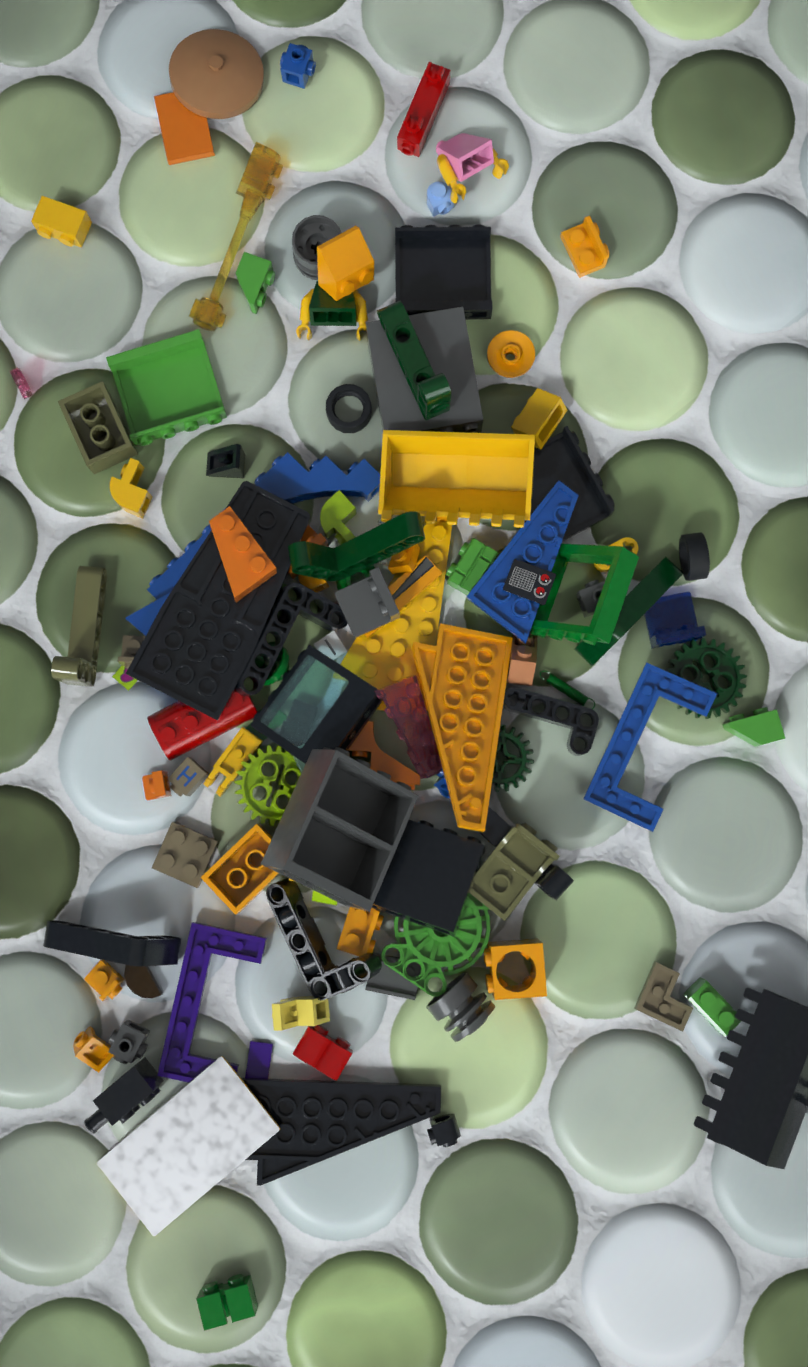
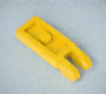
[203,727,264,797]

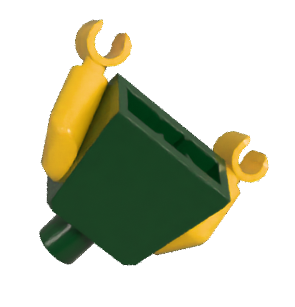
[296,281,368,341]

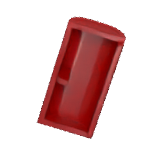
[147,686,258,761]

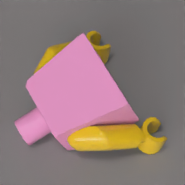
[436,133,509,204]

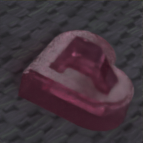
[10,367,33,400]

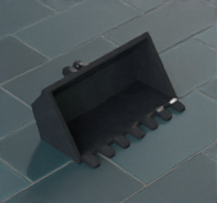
[694,987,808,1169]

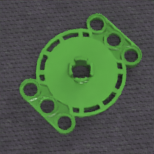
[381,893,491,997]

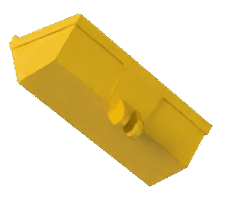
[378,430,535,528]

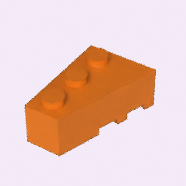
[209,506,277,602]

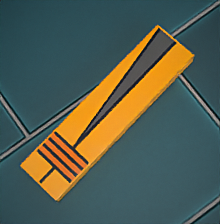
[364,555,442,639]

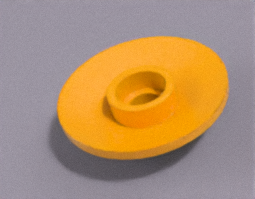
[487,330,535,378]

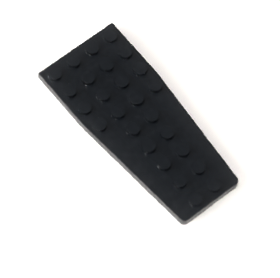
[126,481,310,721]

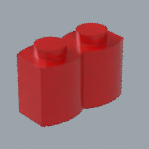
[293,1025,353,1081]

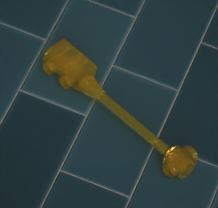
[189,142,283,331]

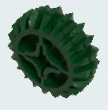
[492,724,534,792]

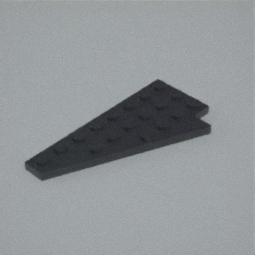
[241,1078,441,1186]

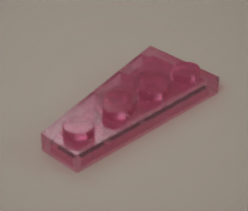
[375,675,442,779]

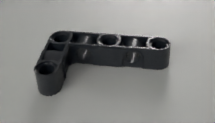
[266,878,382,1001]

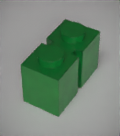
[196,1274,258,1331]

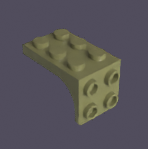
[469,823,560,921]

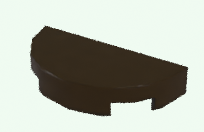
[124,965,163,998]

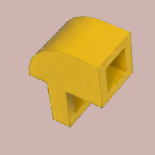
[110,458,152,519]

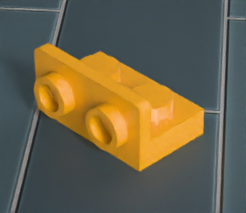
[560,216,610,278]
[336,907,384,956]

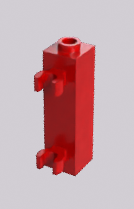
[397,62,451,157]

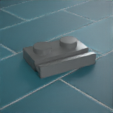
[365,952,421,1000]

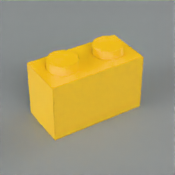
[31,196,92,248]
[511,388,568,449]

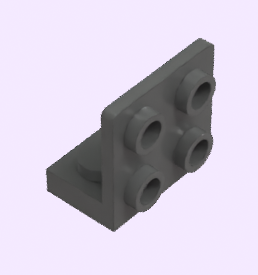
[335,567,400,638]

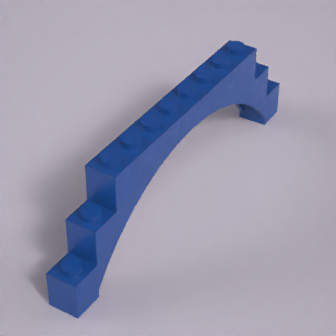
[147,452,380,599]

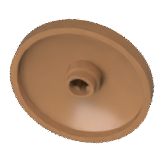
[169,29,264,119]

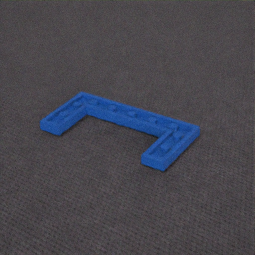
[584,663,717,832]

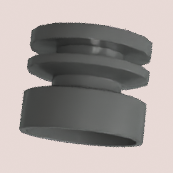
[292,215,341,280]
[426,972,495,1042]

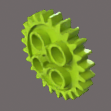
[234,745,301,826]

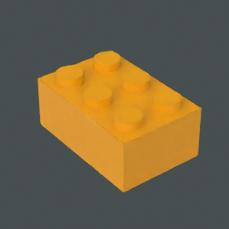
[200,824,279,915]

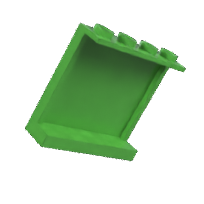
[106,329,227,446]

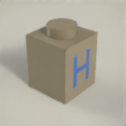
[168,757,209,797]

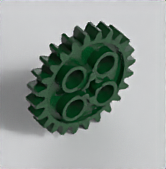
[665,638,747,719]

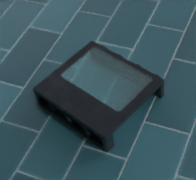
[250,645,385,764]

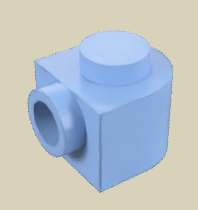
[427,182,454,217]

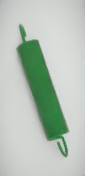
[540,670,595,709]

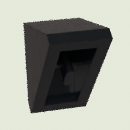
[206,444,245,478]

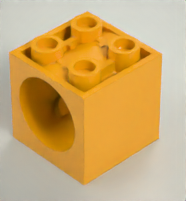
[484,938,547,1000]

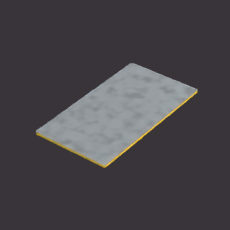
[97,1056,280,1236]

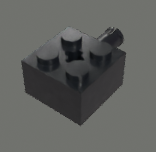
[84,1057,164,1134]

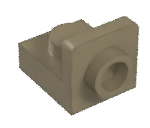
[118,635,145,670]

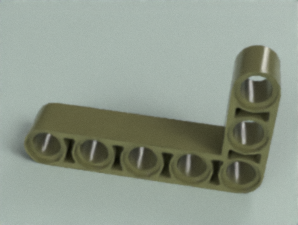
[51,566,107,687]

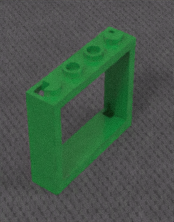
[531,544,639,645]

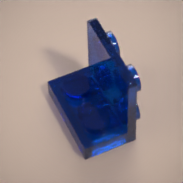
[644,592,706,649]

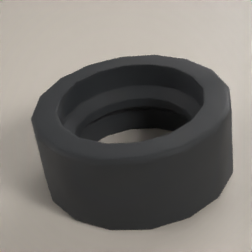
[326,384,372,433]
[679,532,710,581]

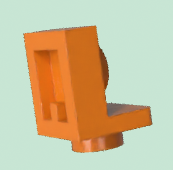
[142,770,172,800]

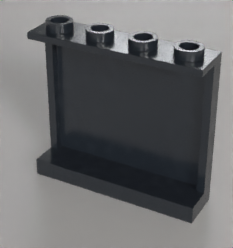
[395,224,492,320]
[518,426,615,542]
[372,818,485,937]

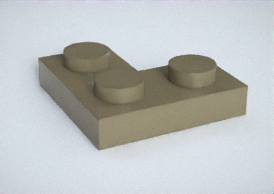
[634,962,693,1032]

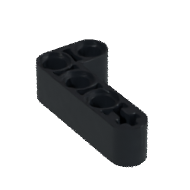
[503,687,599,756]

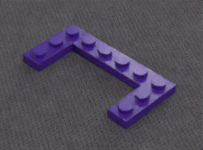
[157,922,267,1083]

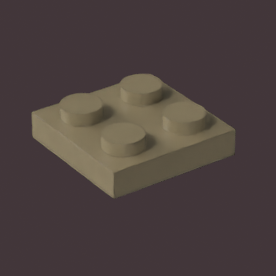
[152,822,219,888]

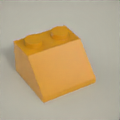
[317,226,374,301]

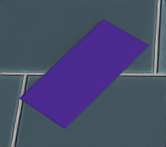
[245,1041,273,1079]

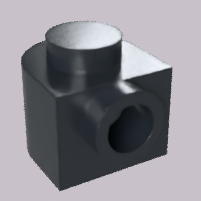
[427,1114,461,1147]

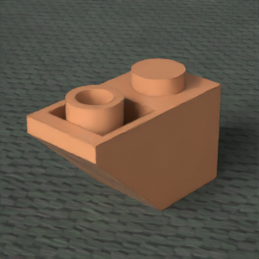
[507,632,537,686]

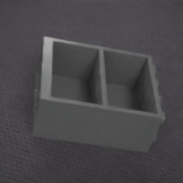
[366,307,483,433]
[261,747,419,912]

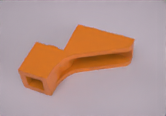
[347,721,420,790]

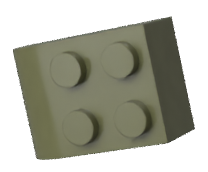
[58,381,138,474]

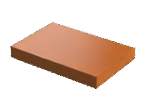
[154,92,215,165]

